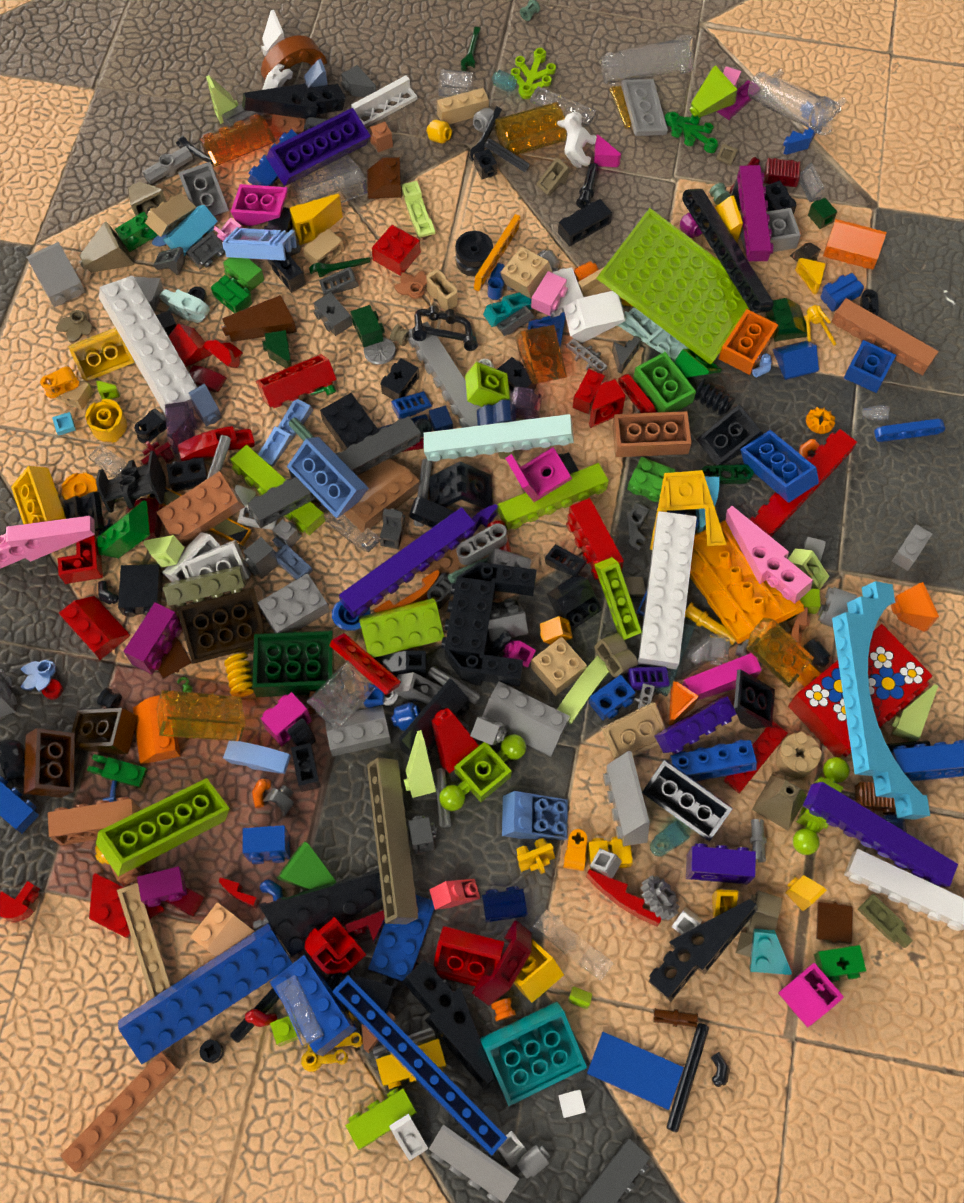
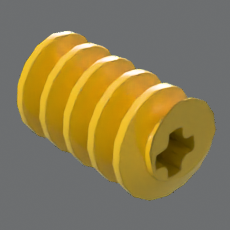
[224,653,254,697]

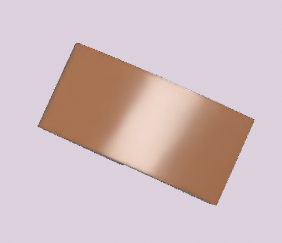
[787,607,810,650]

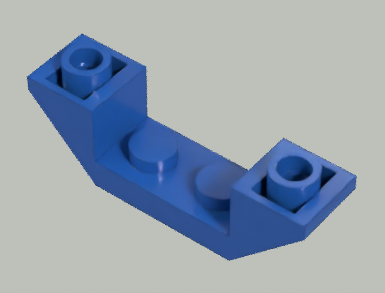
[783,96,823,155]

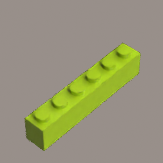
[230,445,325,536]
[498,463,609,530]

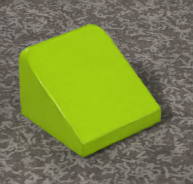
[96,381,120,399]
[568,987,592,1009]

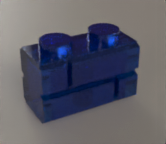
[482,886,527,923]

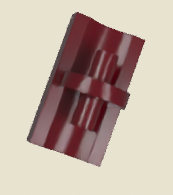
[140,441,175,466]

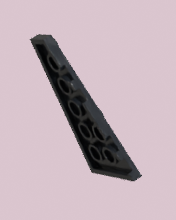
[258,870,382,957]

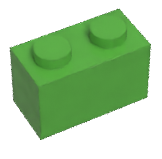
[223,257,264,292]

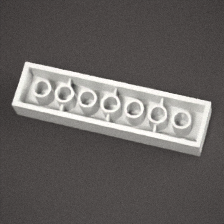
[99,275,197,417]
[638,511,697,669]

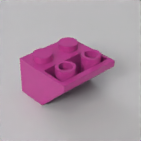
[778,963,844,1028]

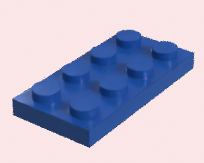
[368,895,434,982]

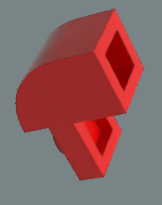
[0,881,40,922]

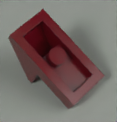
[345,910,385,944]

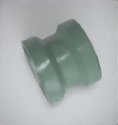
[709,183,730,205]

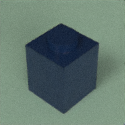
[429,405,453,431]

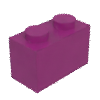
[137,866,187,907]

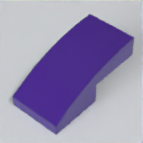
[471,504,498,532]

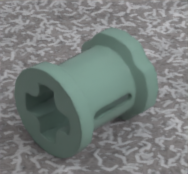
[520,0,540,21]

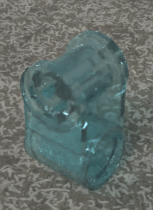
[650,820,690,857]

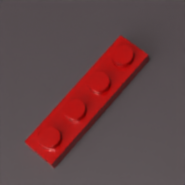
[329,633,401,695]
[724,722,788,794]

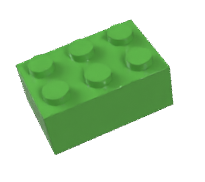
[633,352,696,413]

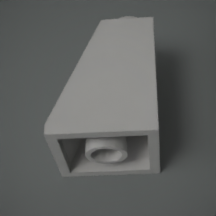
[27,242,86,307]

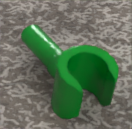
[310,384,336,396]

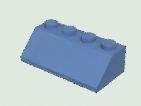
[287,437,369,518]

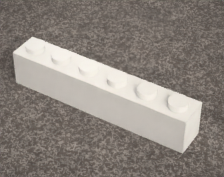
[844,849,964,931]

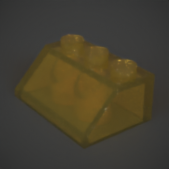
[746,618,814,688]

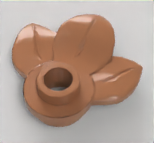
[394,271,427,299]

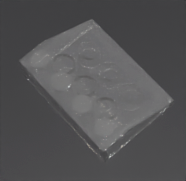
[289,155,368,204]

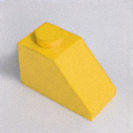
[785,875,827,911]

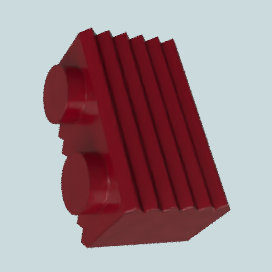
[763,158,801,187]

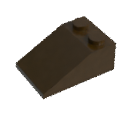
[71,708,138,754]

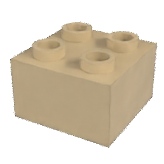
[500,247,553,299]
[531,637,587,696]

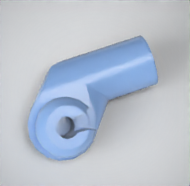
[752,353,772,377]

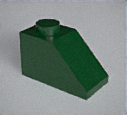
[262,330,292,368]

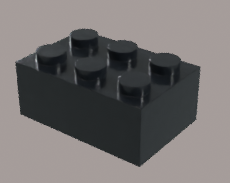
[320,393,379,451]

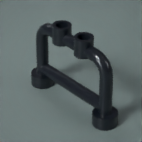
[412,306,478,351]

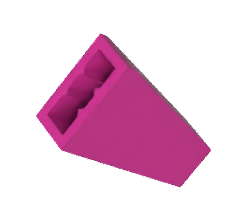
[682,652,761,701]

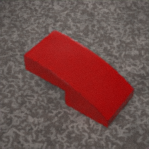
[219,877,259,909]

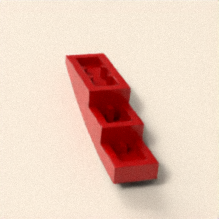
[586,869,661,927]

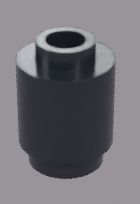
[802,639,831,668]

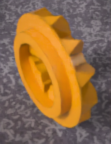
[806,407,835,434]

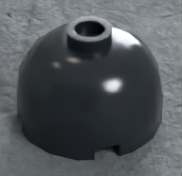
[0,739,25,781]

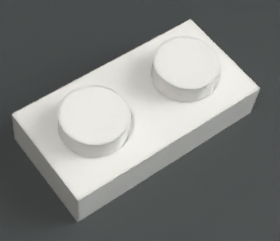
[389,1114,428,1161]

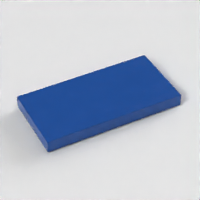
[587,1032,684,1110]

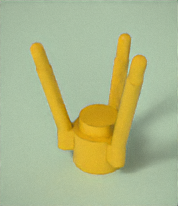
[804,305,836,346]

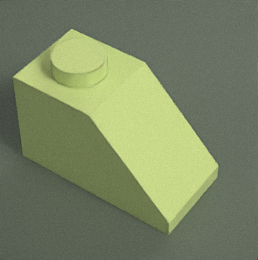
[143,535,185,567]
[788,548,829,590]

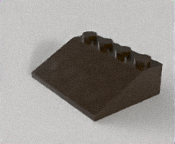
[177,587,266,664]

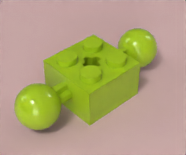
[439,734,526,811]
[793,757,850,855]

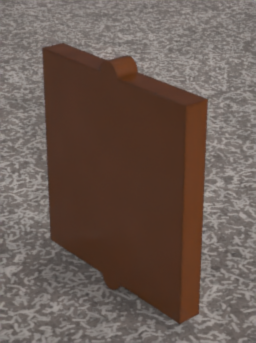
[158,637,191,679]
[816,902,853,944]

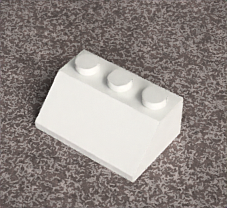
[162,532,220,582]

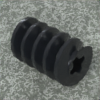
[694,379,736,416]

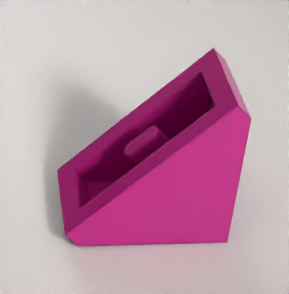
[594,135,621,167]

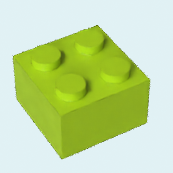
[465,361,510,407]

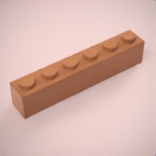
[831,298,939,375]
[60,1052,181,1172]

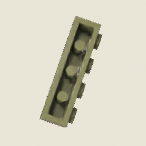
[163,565,247,608]

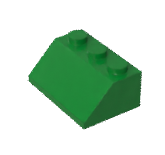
[97,501,150,559]

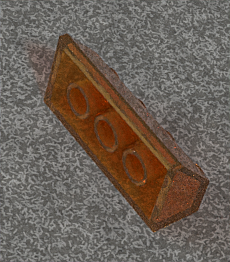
[200,114,276,167]

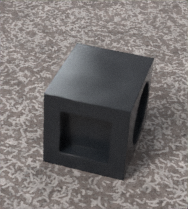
[474,149,497,179]

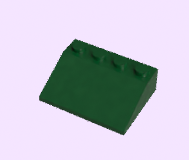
[252,631,335,697]

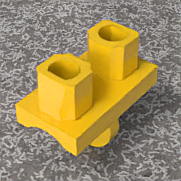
[516,838,555,874]

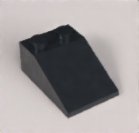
[696,404,763,465]
[734,669,775,729]

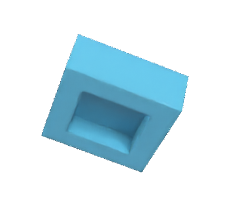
[52,412,76,436]

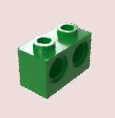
[115,212,158,252]

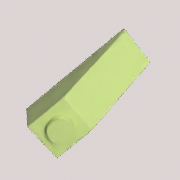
[206,76,239,124]
[891,684,938,742]
[404,730,436,798]

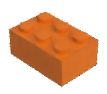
[719,309,778,375]

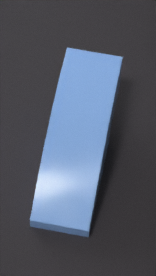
[223,740,291,774]

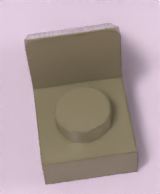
[536,157,570,196]

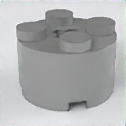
[818,587,857,628]

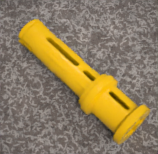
[685,602,735,646]

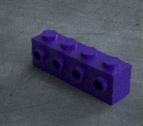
[654,696,736,754]

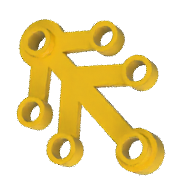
[301,1010,363,1072]

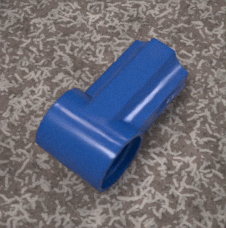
[487,263,505,300]

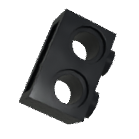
[764,180,797,215]
[270,250,306,293]
[166,457,208,492]

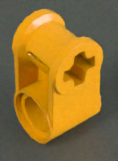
[40,366,79,398]
[563,829,587,871]

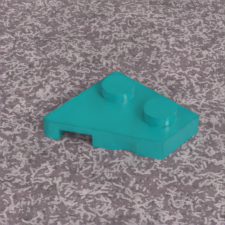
[749,929,792,975]

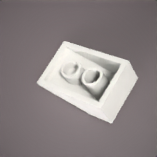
[563,291,626,344]
[180,540,251,579]

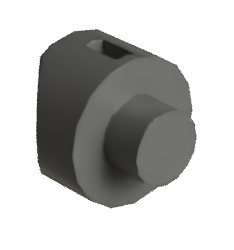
[263,785,294,816]

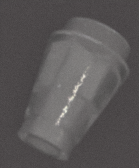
[862,404,890,422]

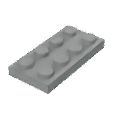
[621,79,668,136]

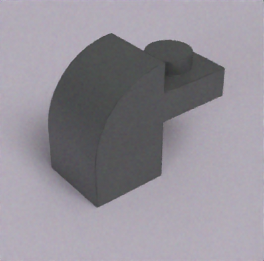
[380,508,405,550]

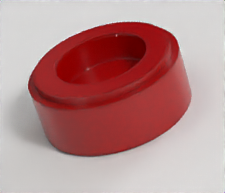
[41,679,63,700]

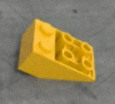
[290,193,343,245]

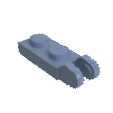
[272,537,313,580]

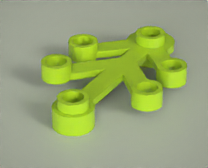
[511,48,556,99]

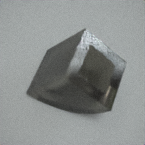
[790,243,821,262]

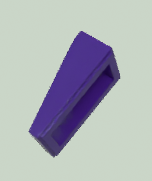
[627,667,670,691]

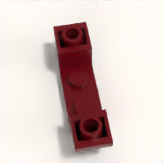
[472,920,532,1006]

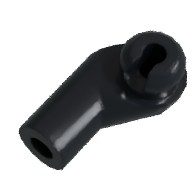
[98,581,119,604]

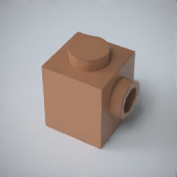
[369,122,393,152]

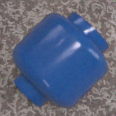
[391,702,421,731]

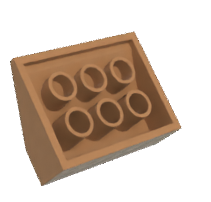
[344,459,420,534]

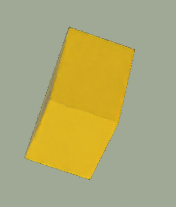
[795,258,826,295]
[712,890,738,918]

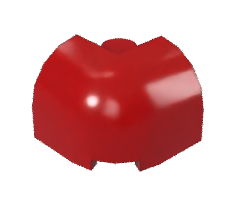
[304,917,366,974]

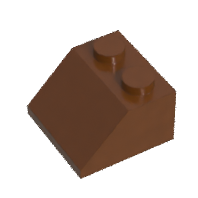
[367,157,401,199]

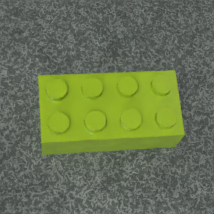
[358,598,444,658]

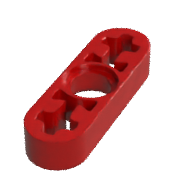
[618,374,656,413]

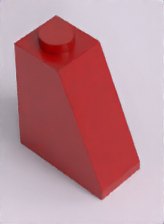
[431,707,479,774]

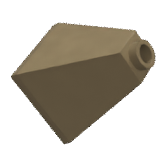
[128,182,167,216]
[79,221,135,273]
[752,775,807,831]

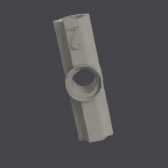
[142,146,193,184]

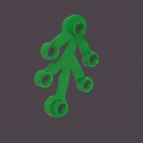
[664,111,718,153]

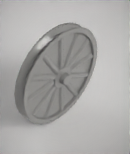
[364,338,396,365]

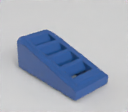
[391,392,432,419]

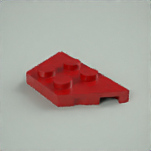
[89,873,165,938]

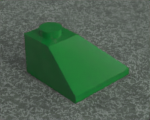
[674,349,722,377]

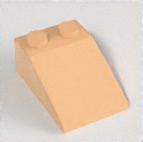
[190,902,255,957]

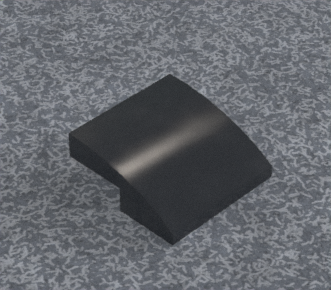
[63,492,104,531]

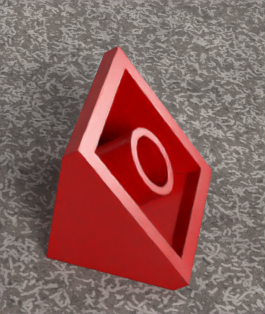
[168,323,213,367]

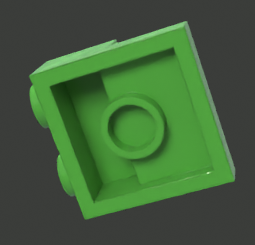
[627,457,675,502]

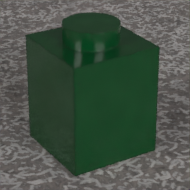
[808,198,837,229]

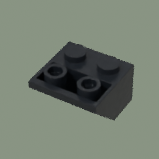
[547,574,602,631]

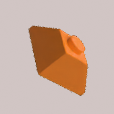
[891,582,939,632]

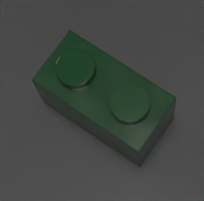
[350,305,385,347]

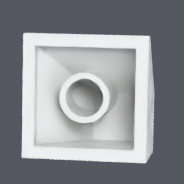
[261,10,285,56]

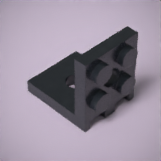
[429,461,493,509]

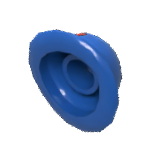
[332,601,370,631]

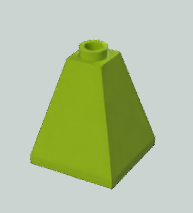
[689,65,737,118]

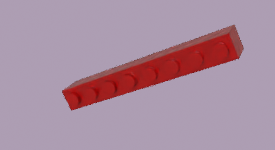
[749,429,857,537]

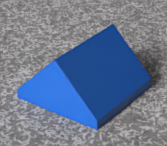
[773,341,819,380]

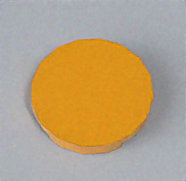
[61,472,98,500]

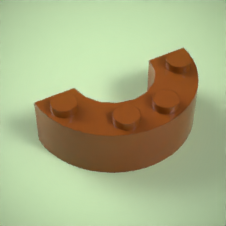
[261,35,327,80]

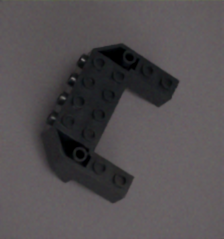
[441,562,537,687]

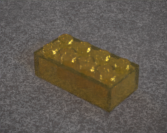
[495,102,567,155]
[157,690,246,741]

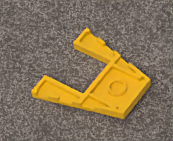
[650,470,726,550]

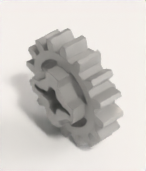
[641,875,680,921]

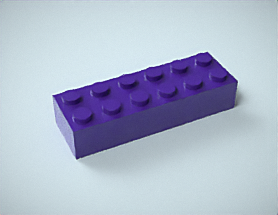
[266,108,371,187]

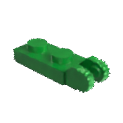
[87,754,147,789]

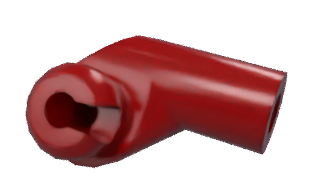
[245,1009,277,1027]

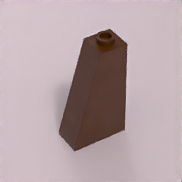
[221,295,297,342]

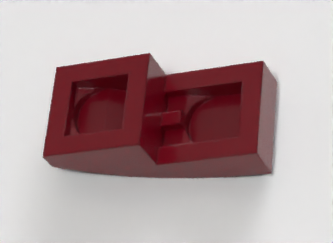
[189,365,227,393]

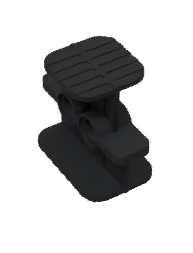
[96,450,166,513]

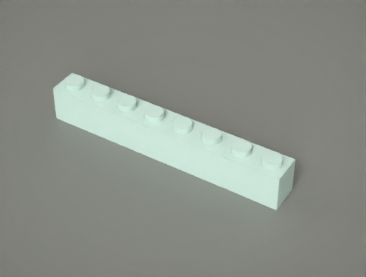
[424,414,574,461]

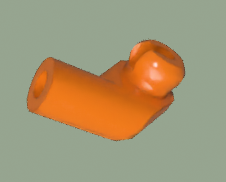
[799,439,819,459]
[252,778,271,808]

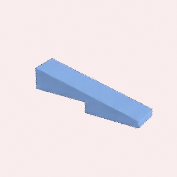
[258,399,313,466]

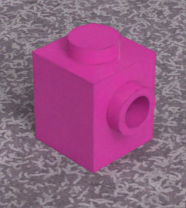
[503,641,536,668]

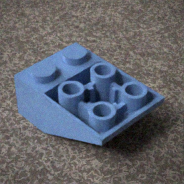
[502,791,568,840]

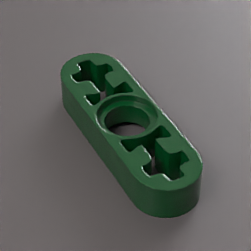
[701,465,754,484]

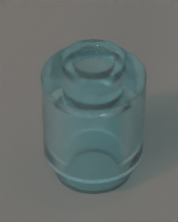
[492,70,517,92]

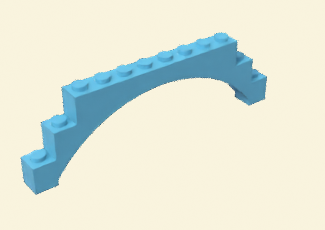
[832,581,930,820]

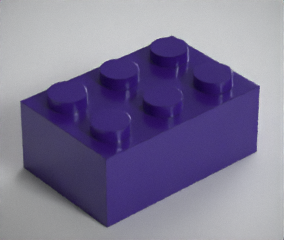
[686,843,756,885]

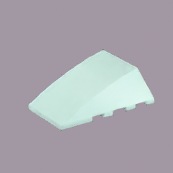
[617,307,689,361]

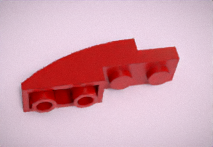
[178,426,255,461]

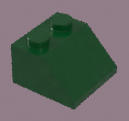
[766,298,807,342]

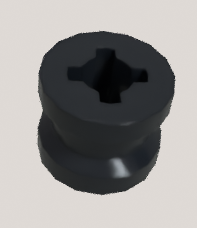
[97,688,122,709]
[199,1040,224,1064]

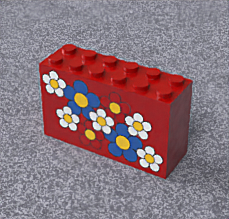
[788,624,933,758]

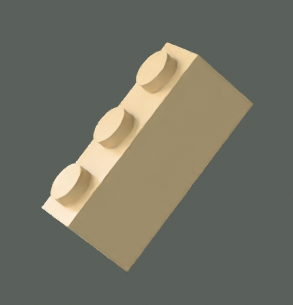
[437,88,489,124]
[145,193,196,237]

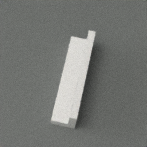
[351,75,417,128]

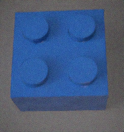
[844,340,896,393]
[243,825,290,864]

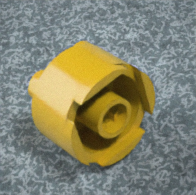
[85,399,127,443]

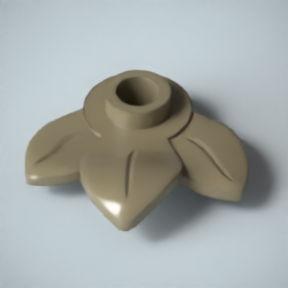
[56,310,92,342]

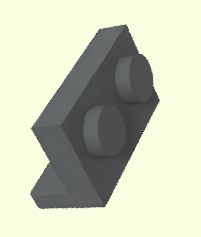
[186,231,225,269]

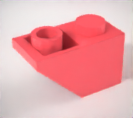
[429,879,480,910]

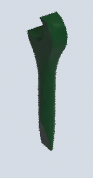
[461,27,481,73]
[309,258,370,278]

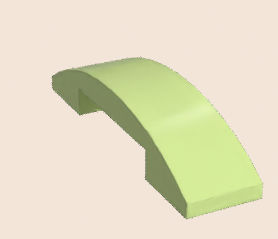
[401,181,435,238]
[557,655,610,724]

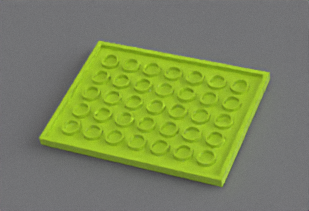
[596,208,749,365]

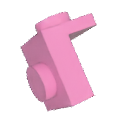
[214,217,243,242]

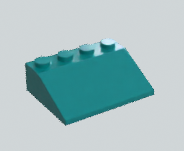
[480,1002,587,1106]

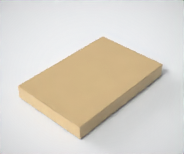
[601,702,666,759]

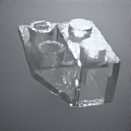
[685,633,730,665]

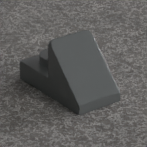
[153,247,185,275]
[612,336,641,373]

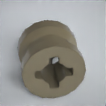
[390,324,409,346]

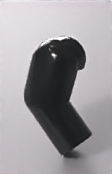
[710,1052,730,1087]

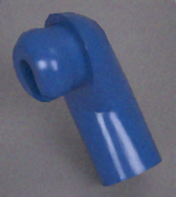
[260,880,283,901]

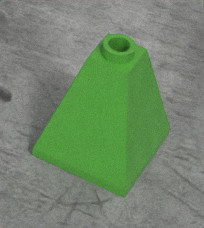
[277,842,336,890]

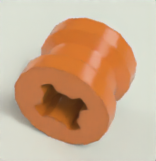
[491,998,516,1022]

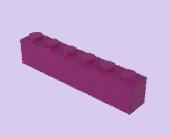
[737,165,773,262]

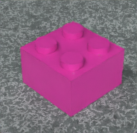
[261,692,312,747]

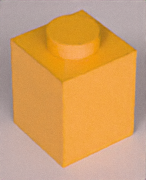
[540,616,573,645]

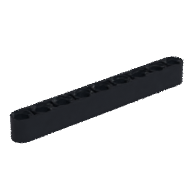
[682,189,773,313]

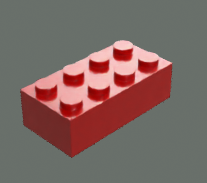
[255,354,337,408]
[566,498,624,585]

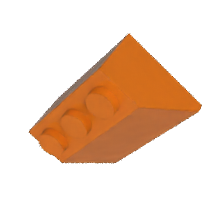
[823,219,887,270]
[133,694,180,765]

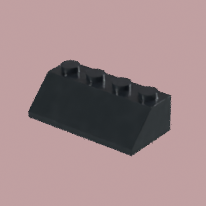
[399,678,470,758]
[642,759,733,842]

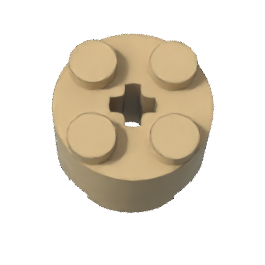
[776,732,822,778]

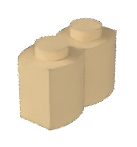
[426,269,457,310]

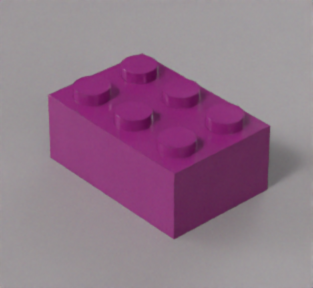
[123,603,182,674]

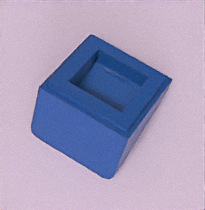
[364,685,384,708]

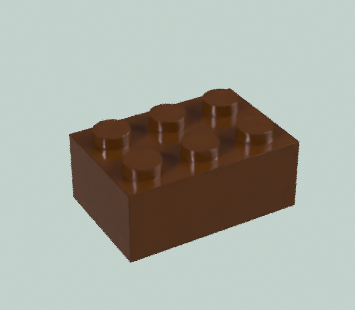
[24,728,75,798]

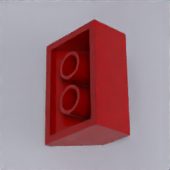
[59,596,131,660]
[433,926,504,986]

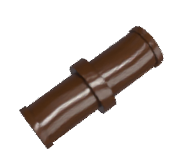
[653,1008,698,1028]

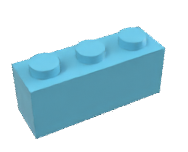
[163,205,218,256]

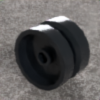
[455,231,493,277]

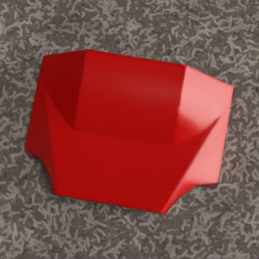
[203,340,243,368]

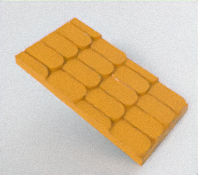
[690,521,804,644]

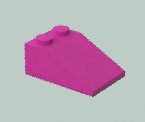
[231,184,288,226]

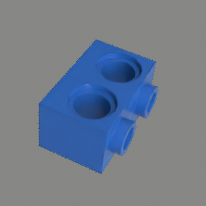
[588,675,636,721]

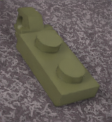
[857,894,913,948]

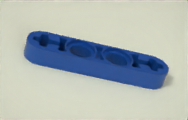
[874,419,946,442]

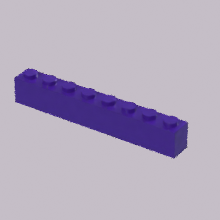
[339,507,476,618]
[803,782,958,887]

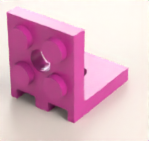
[505,447,572,502]

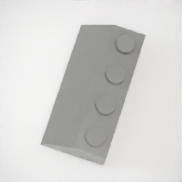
[482,681,570,757]
[603,751,650,846]
[429,1125,519,1203]

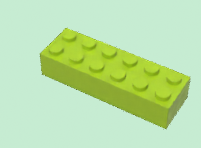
[96,778,230,877]

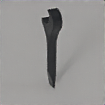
[469,106,502,162]
[176,136,214,165]

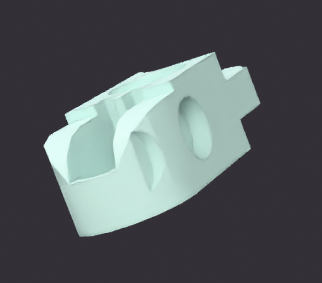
[159,289,210,323]

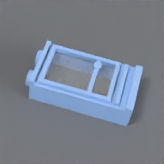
[223,227,297,260]

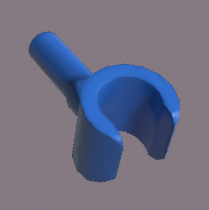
[103,781,117,802]

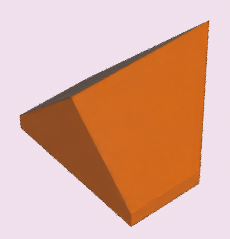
[669,681,699,725]

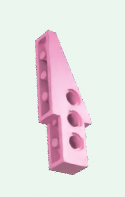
[725,506,813,604]
[0,516,95,569]

